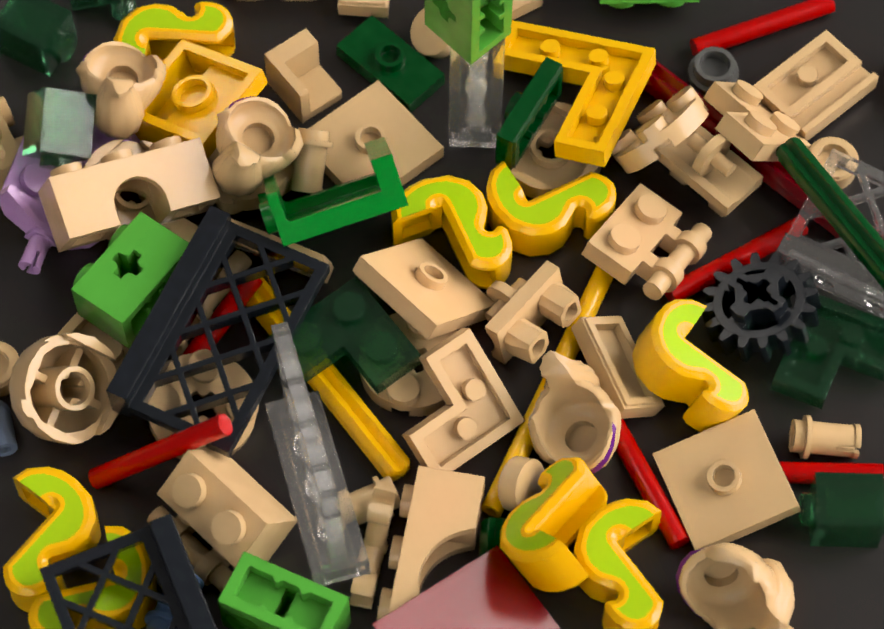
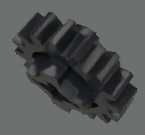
[702,252,821,362]

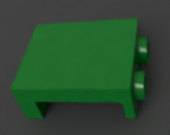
[257,137,408,247]

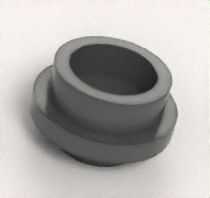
[687,47,739,95]

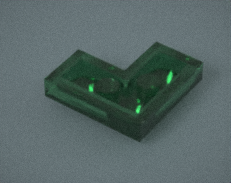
[267,277,422,394]
[771,295,884,409]

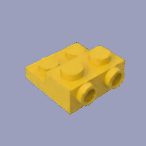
[135,39,268,158]

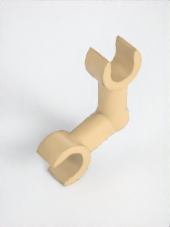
[349,486,397,609]

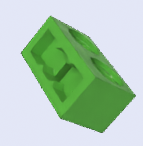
[218,551,351,629]

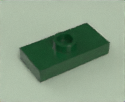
[336,15,445,113]
[495,57,563,170]

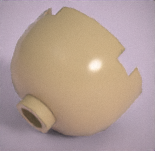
[9,333,119,445]

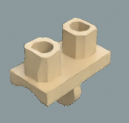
[657,125,763,217]
[484,260,581,364]

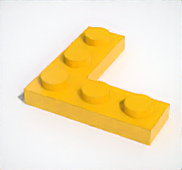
[493,20,656,167]

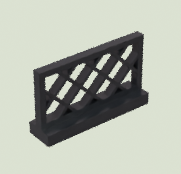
[106,205,330,458]
[39,513,217,629]

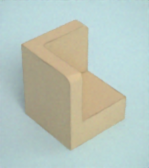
[264,28,342,123]

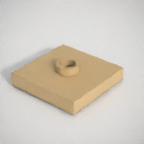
[308,80,444,186]
[352,238,494,340]
[652,409,801,550]

